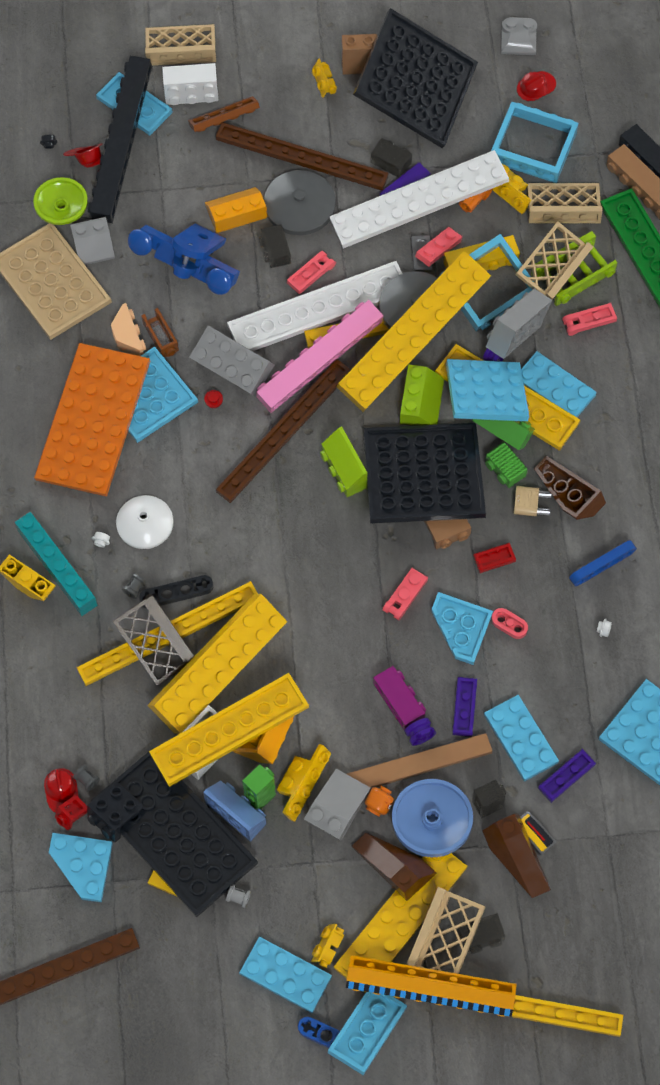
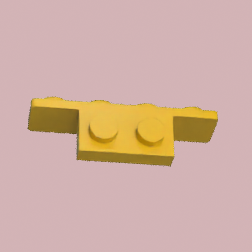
[493,164,531,214]
[277,744,331,822]

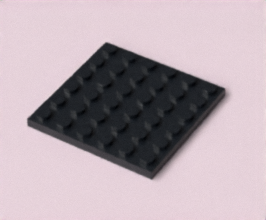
[353,8,478,148]
[364,423,486,524]

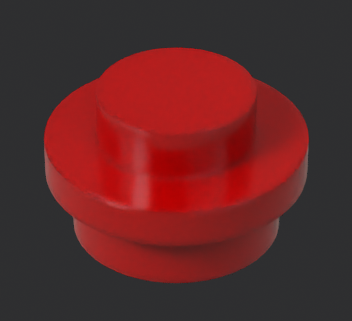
[204,390,223,408]

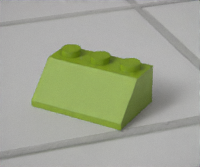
[400,364,444,426]
[320,426,367,497]

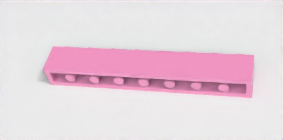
[256,300,383,413]

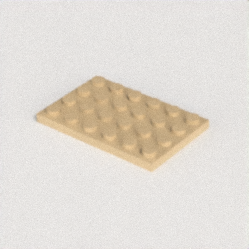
[0,223,112,340]

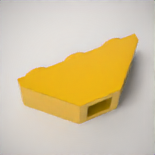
[0,554,56,601]

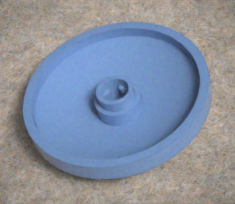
[392,779,473,857]

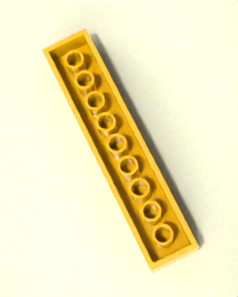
[336,251,491,412]

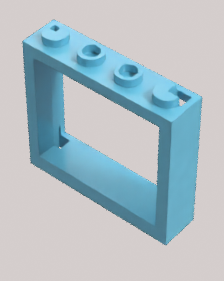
[491,102,579,183]
[440,234,534,331]

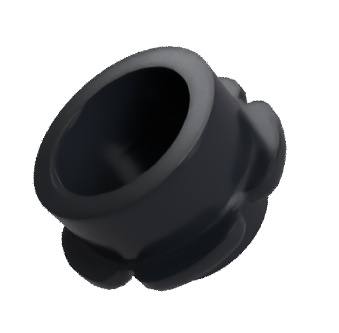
[40,135,57,149]

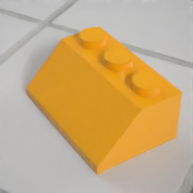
[205,187,267,233]
[233,716,294,764]

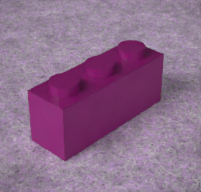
[373,666,426,730]

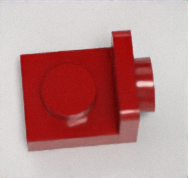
[55,795,87,831]

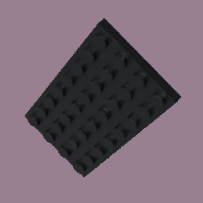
[91,748,258,917]

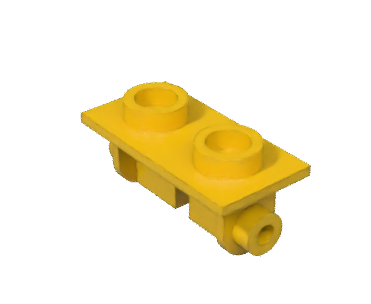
[312,59,337,98]
[311,924,344,968]

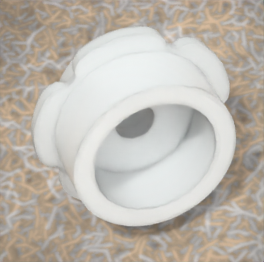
[92,532,110,548]
[597,619,612,637]

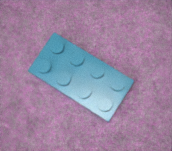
[96,72,173,136]
[521,351,597,417]
[484,695,559,782]
[239,937,332,1013]
[328,992,407,1075]

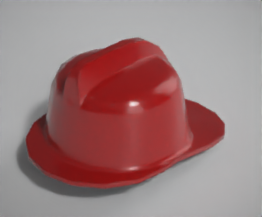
[517,71,556,101]
[63,143,103,168]
[44,768,79,813]

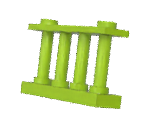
[531,231,618,306]

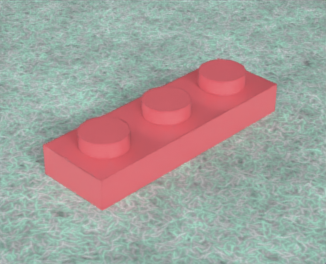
[415,227,462,267]

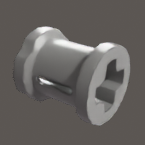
[226,885,251,908]

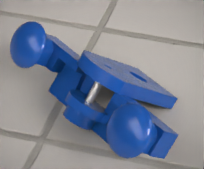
[128,223,240,295]

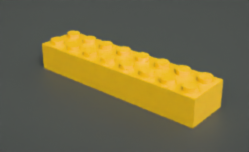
[147,594,287,734]

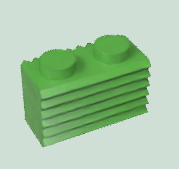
[485,442,528,488]

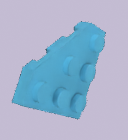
[431,592,493,665]
[49,833,113,902]

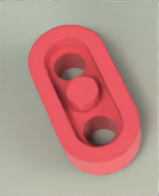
[491,608,528,639]

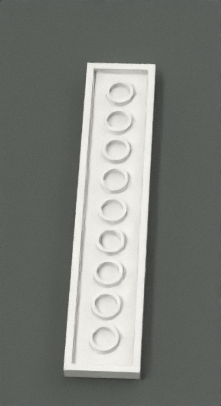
[330,150,509,249]
[227,261,402,351]

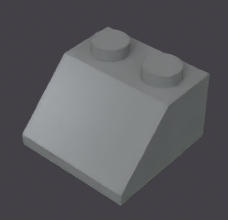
[70,217,115,265]

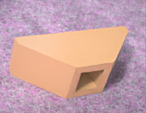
[111,303,146,356]

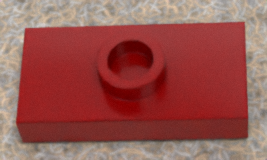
[473,543,516,573]

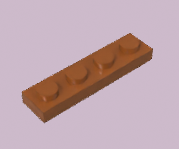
[188,96,260,132]

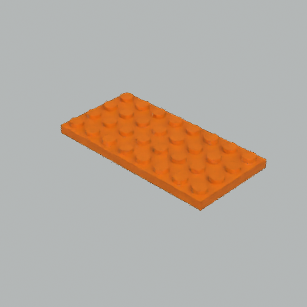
[34,343,151,497]

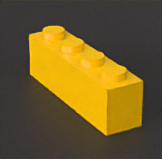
[443,235,520,271]

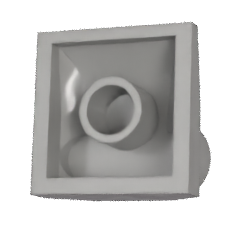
[501,17,537,55]

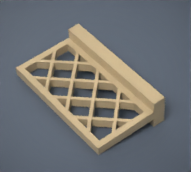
[145,24,216,66]
[527,183,602,223]
[515,221,594,299]
[407,887,486,974]

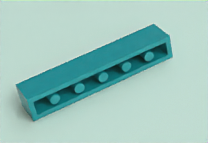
[15,512,98,616]

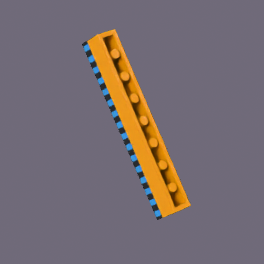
[346,955,517,1017]

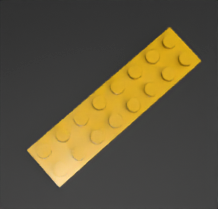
[435,344,580,451]
[149,673,309,787]
[334,853,468,993]

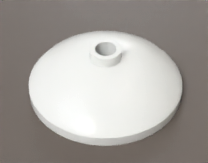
[116,495,173,549]

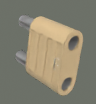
[514,486,552,517]

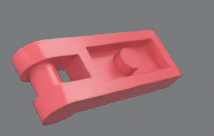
[287,251,336,295]
[562,303,617,336]
[382,568,428,620]

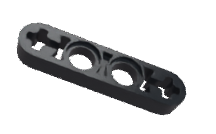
[139,575,213,608]

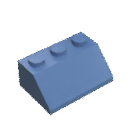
[203,780,266,842]

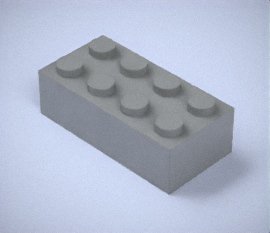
[486,288,552,359]
[189,326,275,397]

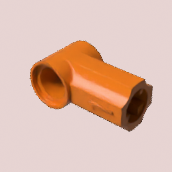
[459,188,493,213]

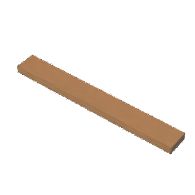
[347,733,493,789]

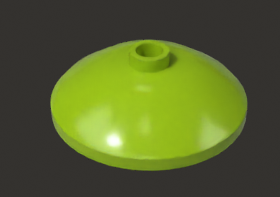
[33,177,88,225]

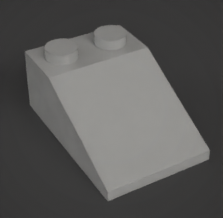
[304,769,371,841]

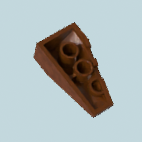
[534,456,606,520]
[482,814,551,898]
[352,833,437,901]

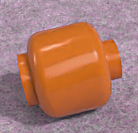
[364,785,394,817]

